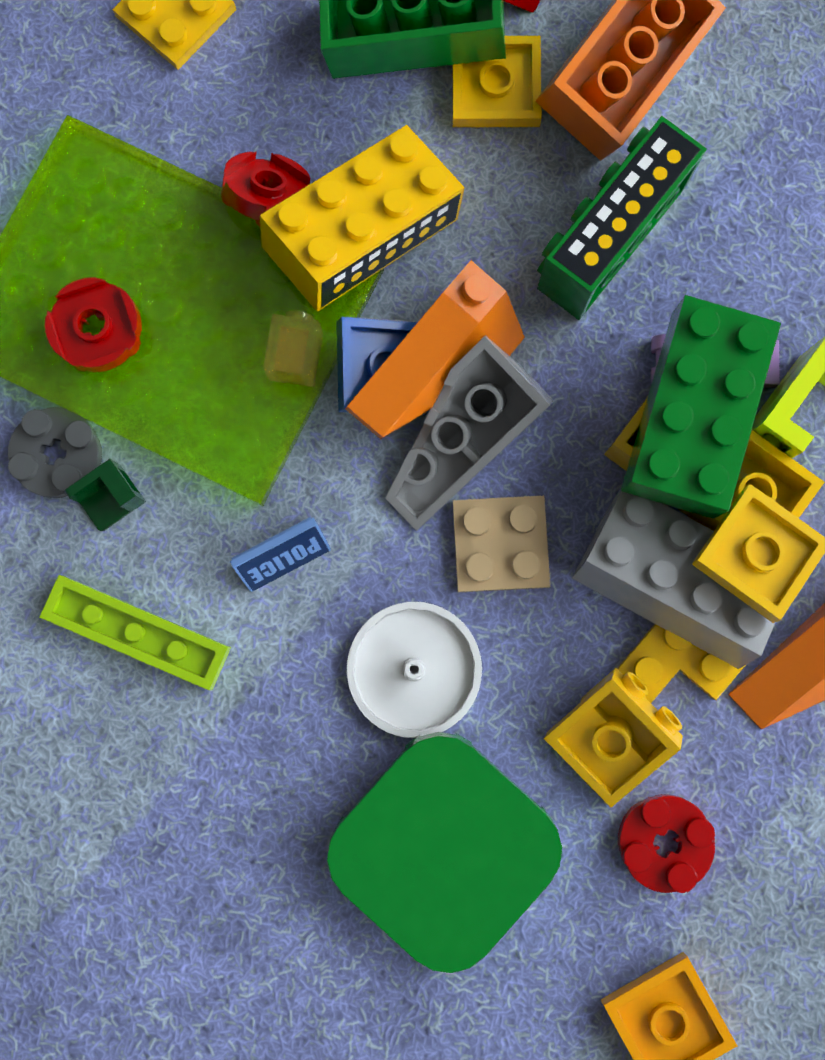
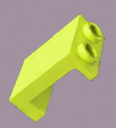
[752,336,825,458]

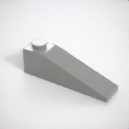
[385,336,553,531]

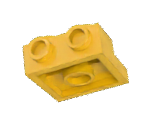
[544,667,683,808]

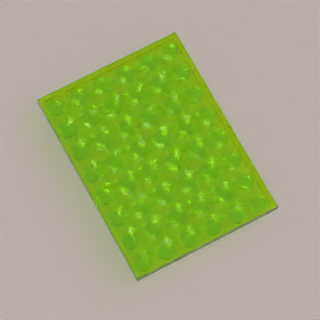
[0,115,384,507]

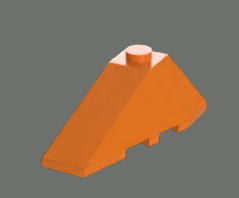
[345,260,525,439]
[728,603,825,729]

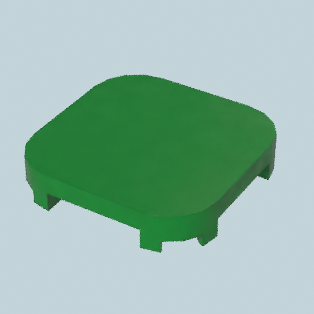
[327,732,562,973]

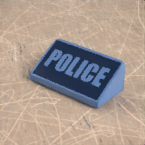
[230,517,331,592]

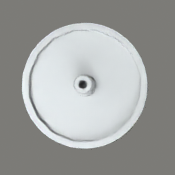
[347,602,482,738]

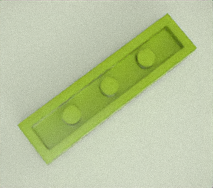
[39,575,231,691]

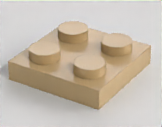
[452,495,550,593]

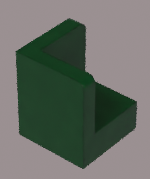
[65,459,146,531]

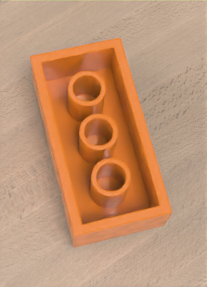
[535,0,726,161]

